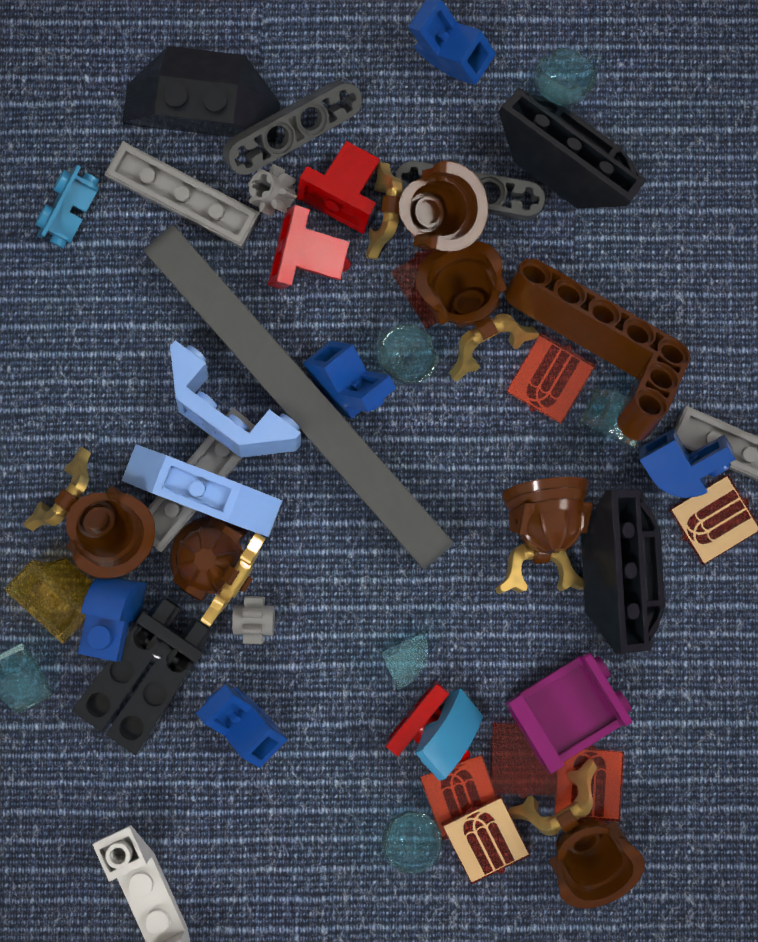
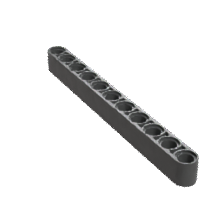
[143,224,454,570]

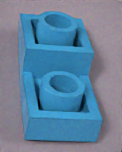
[415,688,483,781]

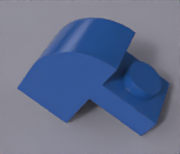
[408,0,496,86]
[303,340,396,419]
[639,429,736,498]
[78,577,147,662]
[196,684,288,768]

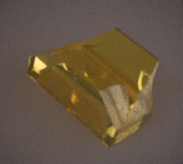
[4,558,93,644]

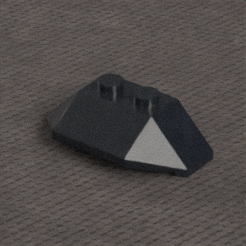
[122,46,280,142]
[499,88,646,208]
[581,489,665,654]

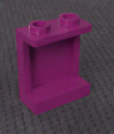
[504,653,633,774]

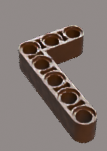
[505,258,691,441]

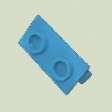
[35,165,99,249]

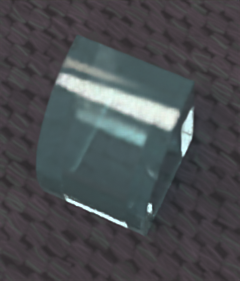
[579,388,638,447]
[381,630,428,690]
[0,643,52,714]

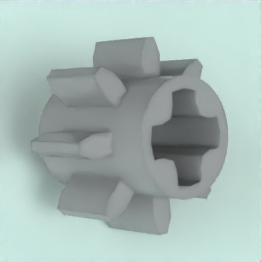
[248,164,297,216]
[232,596,275,645]

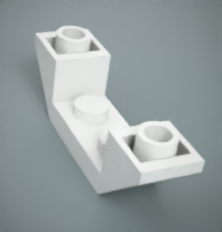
[92,825,191,942]

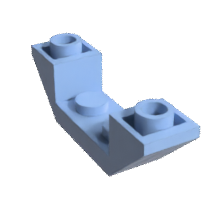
[170,340,301,458]
[121,444,283,537]

